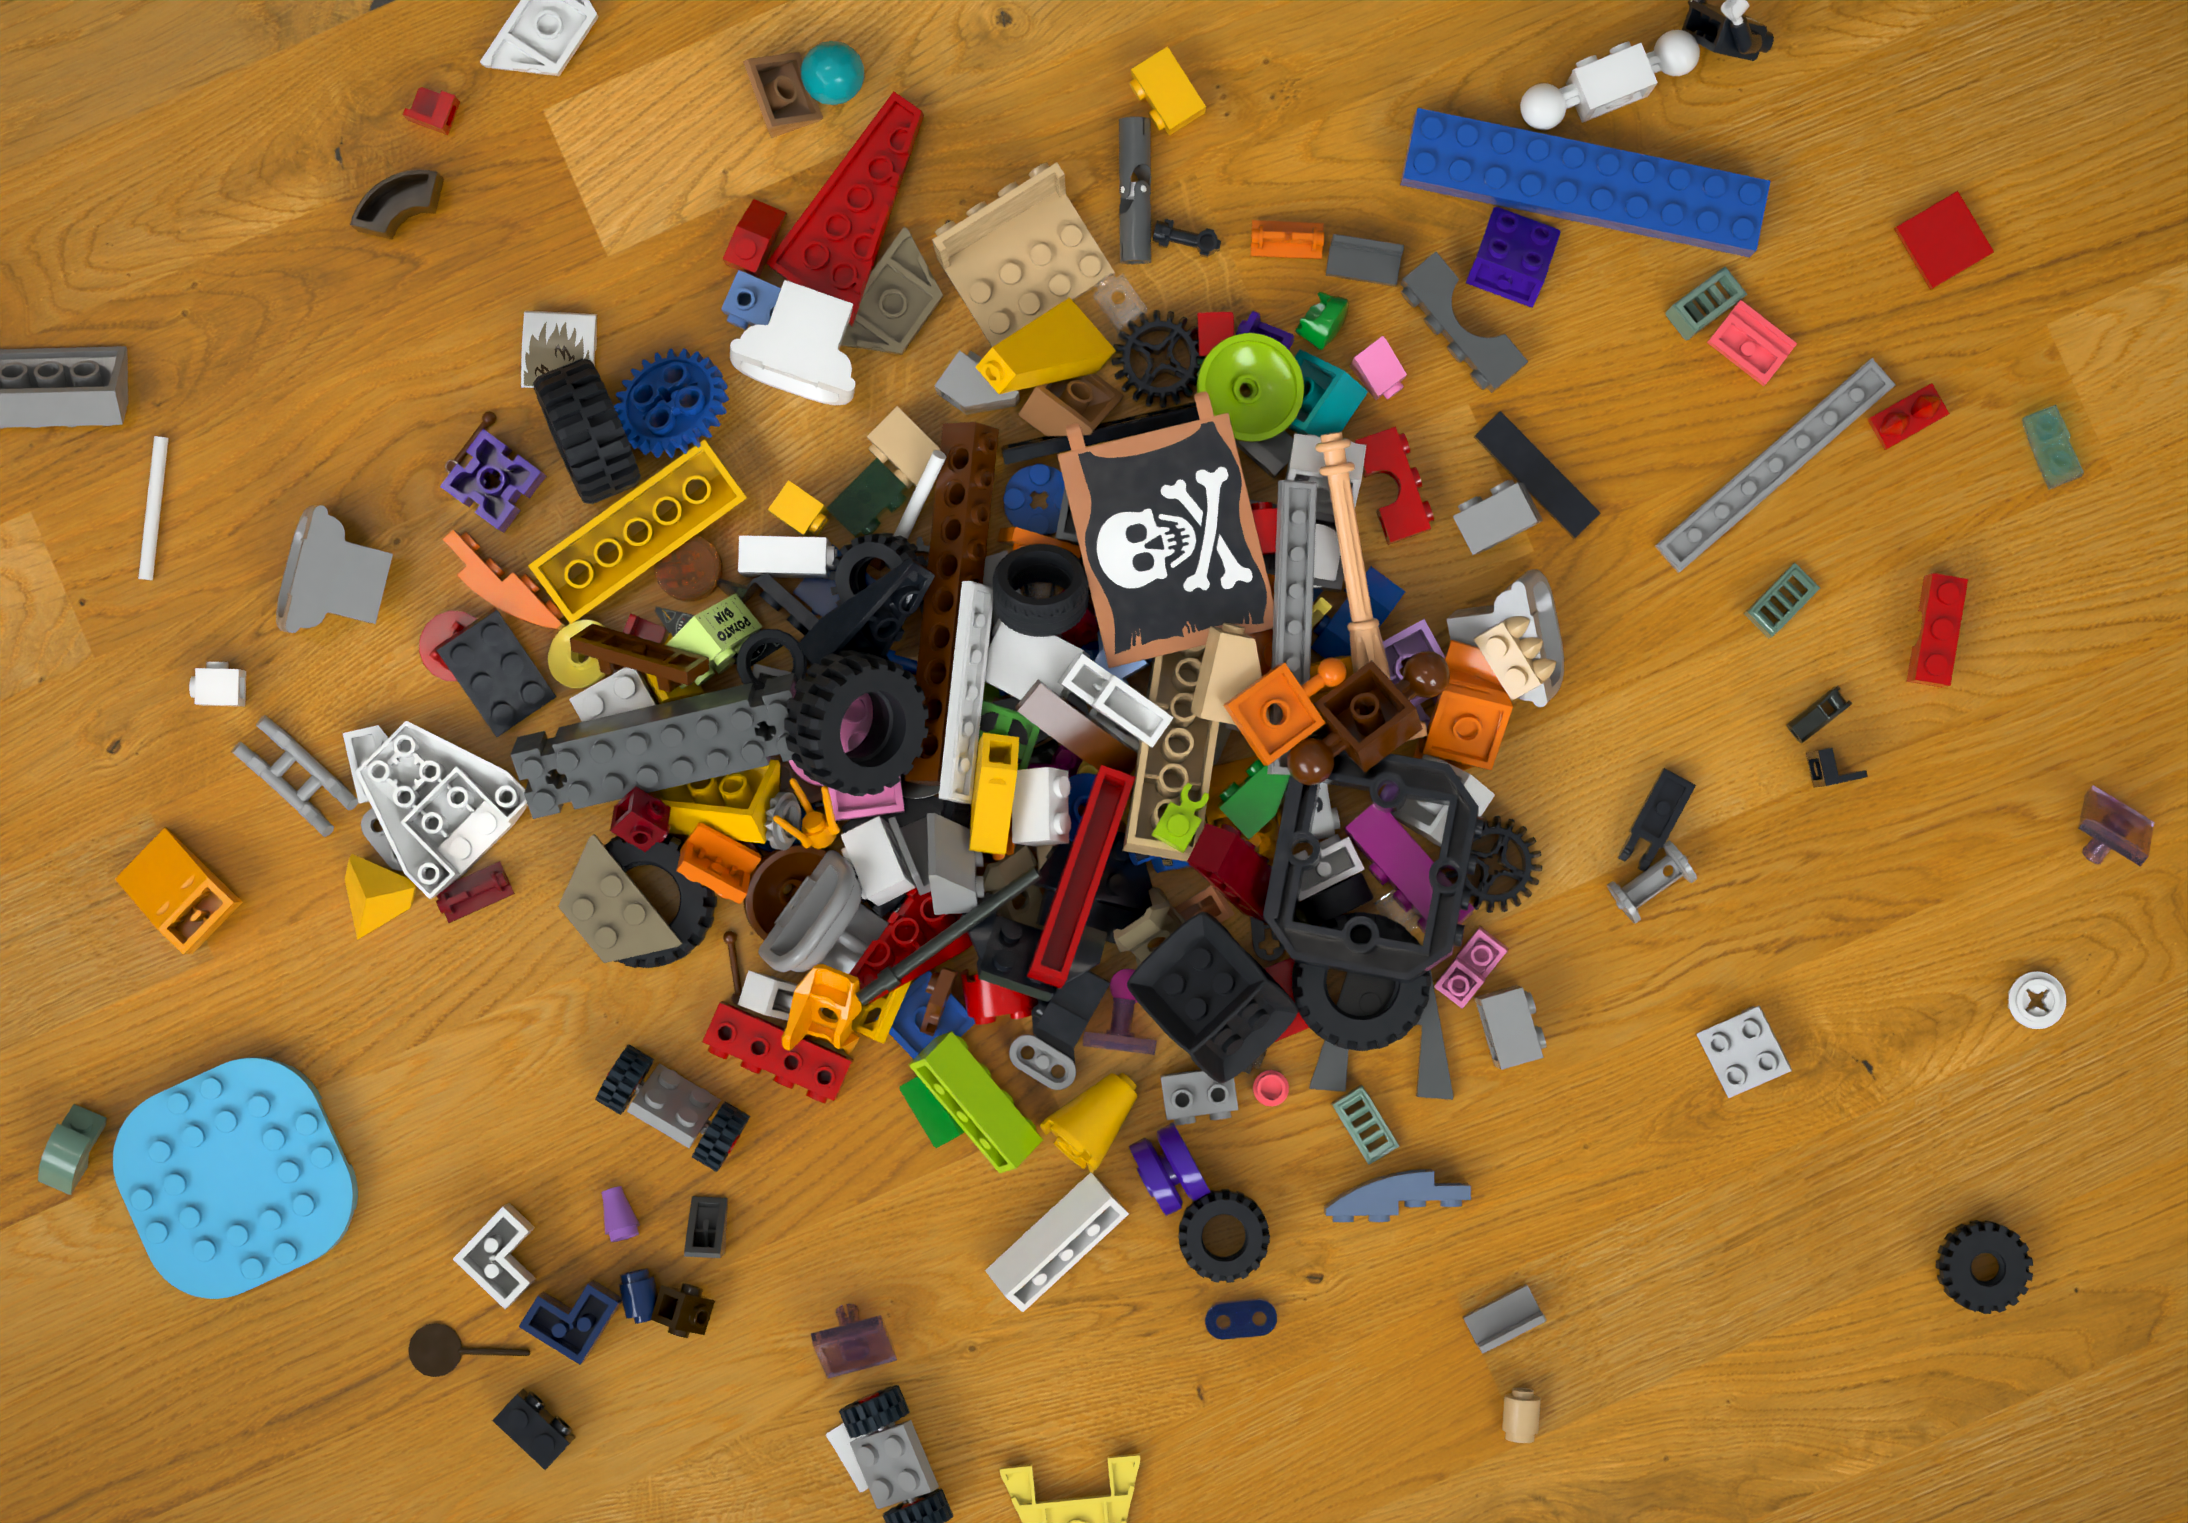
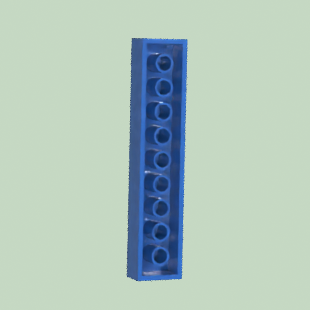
[1400,108,1771,258]

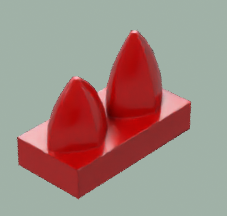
[1867,383,1950,450]

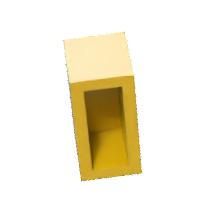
[1129,46,1206,136]
[768,480,829,537]

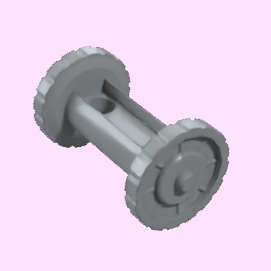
[1607,840,1697,924]

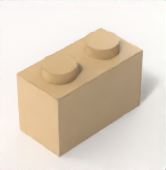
[867,406,940,489]

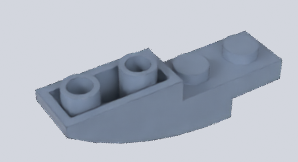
[1324,1169,1471,1222]

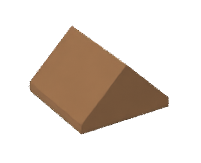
[743,52,823,138]

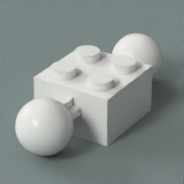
[1520,30,1700,130]

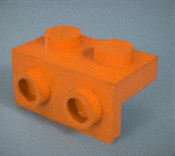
[676,823,761,904]

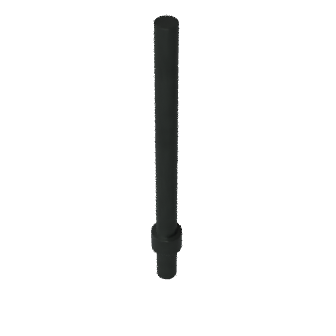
[856,866,1042,1005]

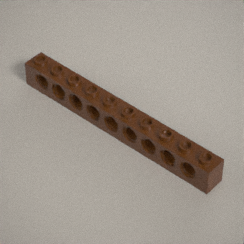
[905,422,999,786]

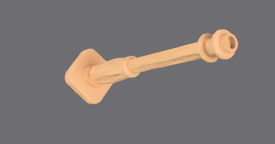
[1315,432,1428,742]

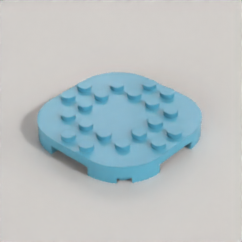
[113,1057,358,1299]

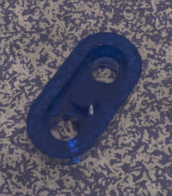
[1205,1298,1277,1340]

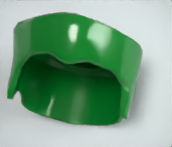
[1295,292,1349,350]

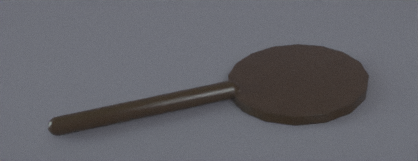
[408,1323,530,1377]

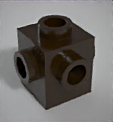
[651,1283,715,1338]

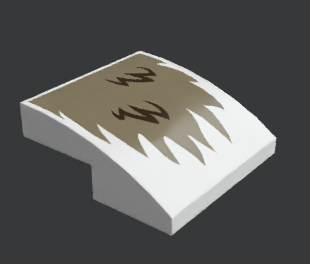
[521,311,597,388]

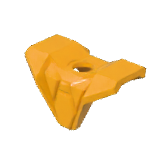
[782,964,862,1054]

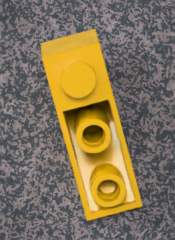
[969,733,1019,855]

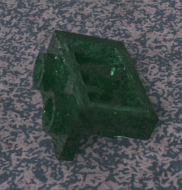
[827,458,908,538]

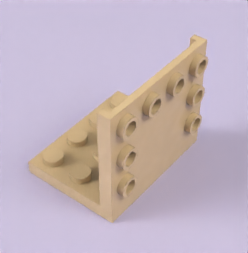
[932,162,1115,347]

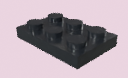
[435,608,556,737]

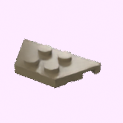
[841,227,943,355]
[558,834,683,963]

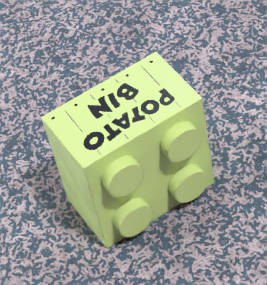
[666,593,762,689]

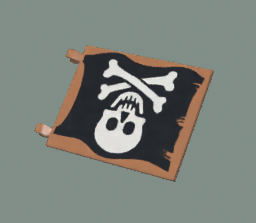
[1057,392,1274,668]

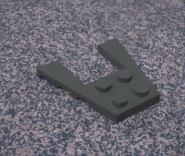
[1309,969,1454,1100]

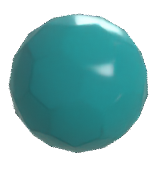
[801,41,865,105]

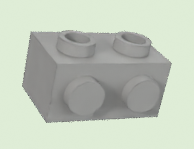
[1160,1069,1238,1125]

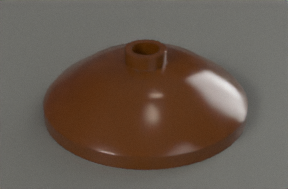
[744,843,827,941]

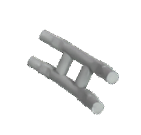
[231,715,358,837]

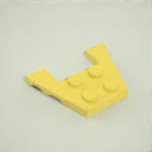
[1000,1453,1140,1523]

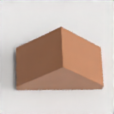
[1174,885,1235,923]

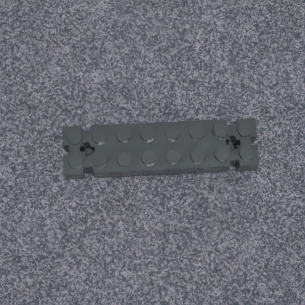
[510,673,797,819]

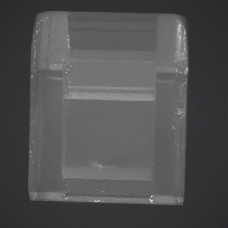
[1374,889,1420,932]

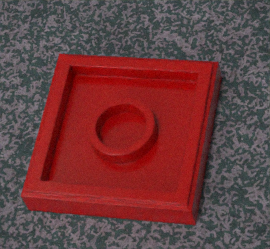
[1894,191,1994,290]

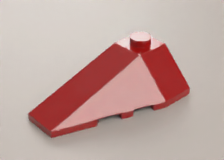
[849,887,973,1004]

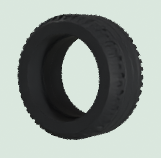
[992,544,1089,637]

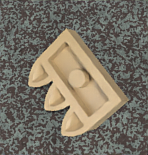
[1473,616,1556,701]

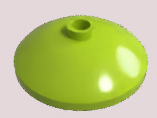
[1197,333,1304,442]

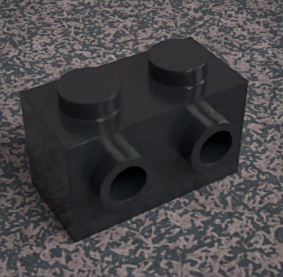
[492,1389,576,1470]

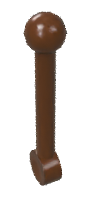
[445,411,496,473]
[723,931,742,1005]

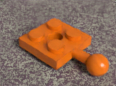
[1223,657,1347,766]

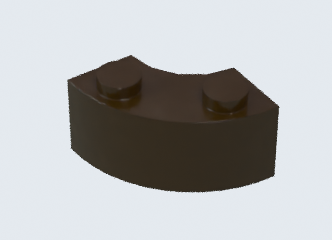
[350,170,444,240]

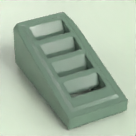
[1665,266,1747,341]
[1743,563,1820,639]
[1331,1085,1399,1165]

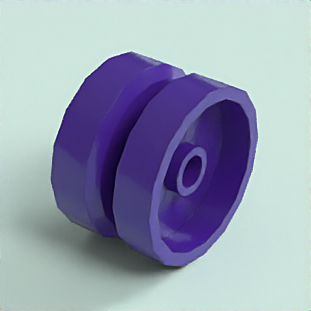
[1129,1123,1211,1217]

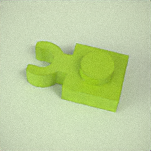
[1151,783,1209,853]

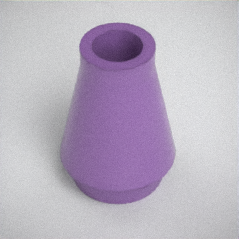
[601,1186,640,1242]

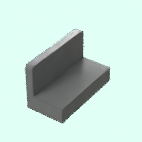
[1325,234,1404,287]

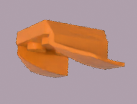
[1413,640,1513,771]

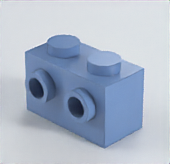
[721,270,781,330]

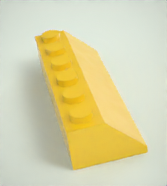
[528,439,747,624]

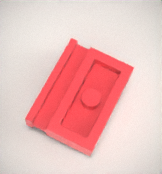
[1707,300,1797,386]

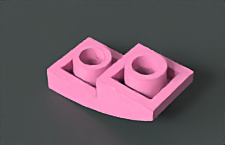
[1434,926,1508,1009]

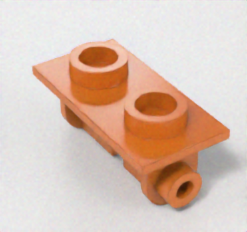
[1251,220,1324,259]

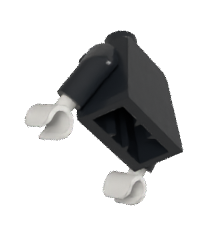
[1682,0,1774,61]

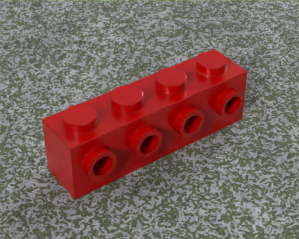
[702,1001,854,1104]

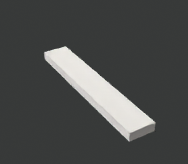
[939,581,993,804]

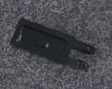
[1618,768,1696,872]

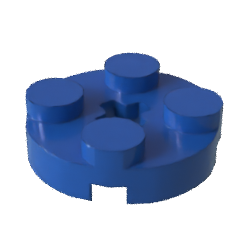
[1003,464,1065,536]

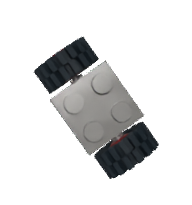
[595,1045,750,1172]
[839,1385,953,1523]

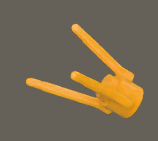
[773,778,840,849]

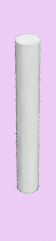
[893,450,946,539]

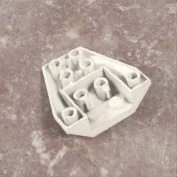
[355,721,528,899]

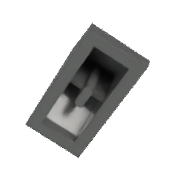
[684,1196,728,1258]

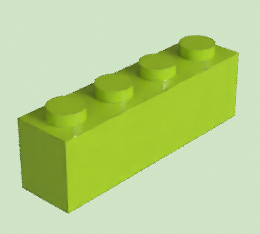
[908,1031,1043,1174]

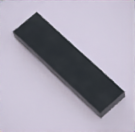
[1474,411,1601,539]

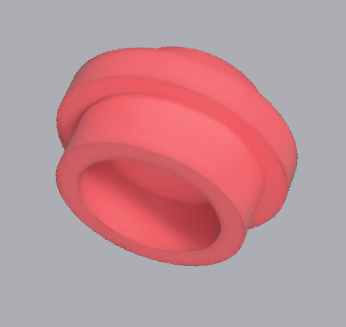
[1253,1070,1289,1106]

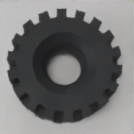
[1936,1220,2033,1314]

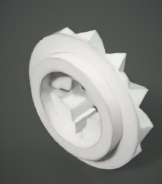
[2008,972,2066,1029]

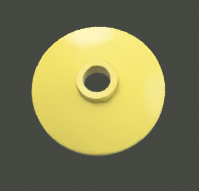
[548,619,606,689]

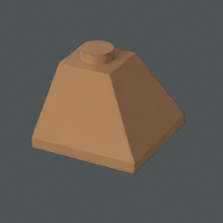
[1018,373,1124,436]

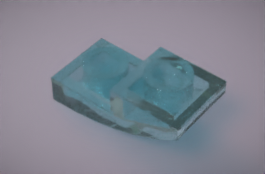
[2022,405,2084,490]

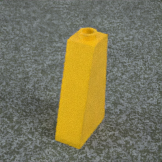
[975,297,1116,394]

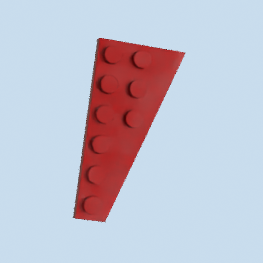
[766,91,924,327]

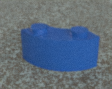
[1311,566,1405,661]

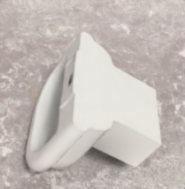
[730,280,855,405]

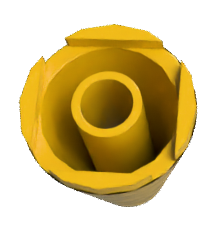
[1040,1073,1138,1174]

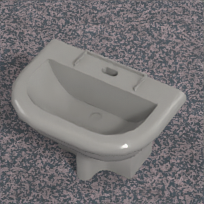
[276,505,393,633]
[1447,569,1564,707]
[758,850,889,974]

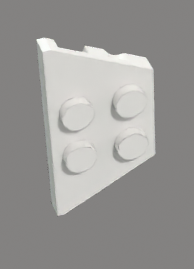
[480,0,599,76]

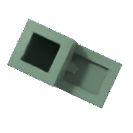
[38,1104,107,1195]

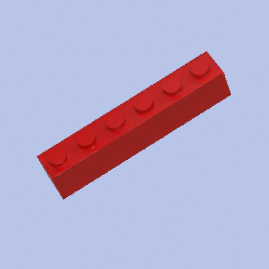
[1027,765,1135,988]

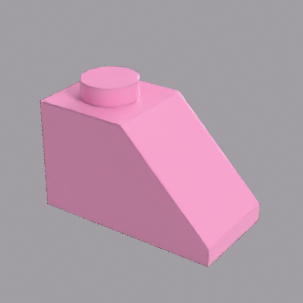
[1350,336,1407,400]

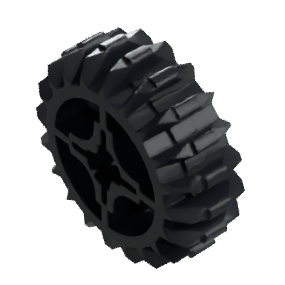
[1112,310,1206,408]
[1445,816,1542,913]

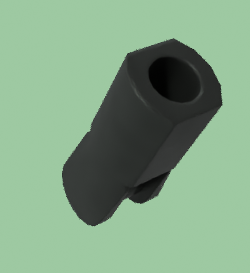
[1786,685,1852,743]

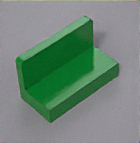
[899,1076,964,1148]

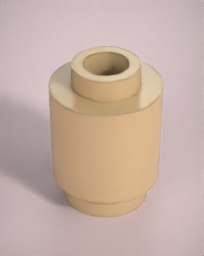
[1502,1388,1541,1443]

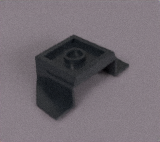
[717,573,819,668]
[961,892,1107,1002]

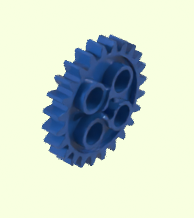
[614,348,729,458]

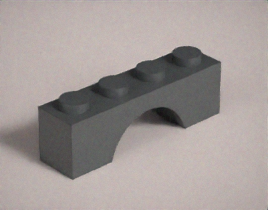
[1400,252,1528,393]

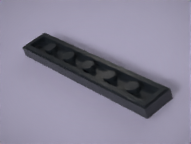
[1001,402,1200,465]

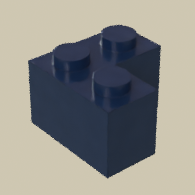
[519,1280,622,1365]

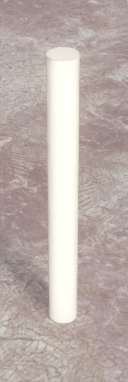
[138,436,169,580]

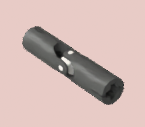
[1119,117,1151,265]

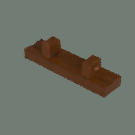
[570,624,710,693]

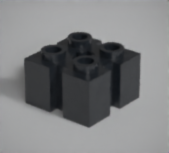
[1034,970,1110,1048]

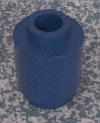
[619,1268,658,1324]

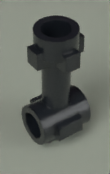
[1152,219,1221,258]

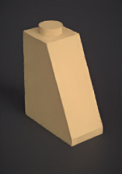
[1190,623,1270,725]

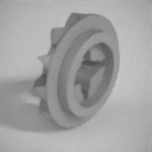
[764,792,801,850]

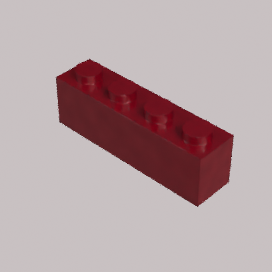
[1187,823,1272,924]

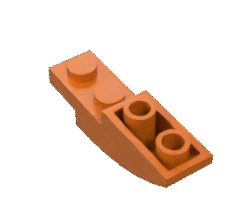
[442,530,566,631]

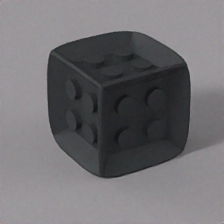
[1127,912,1298,1083]

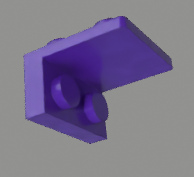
[1466,207,1561,308]

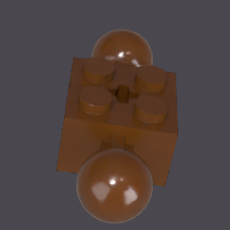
[1287,651,1450,785]

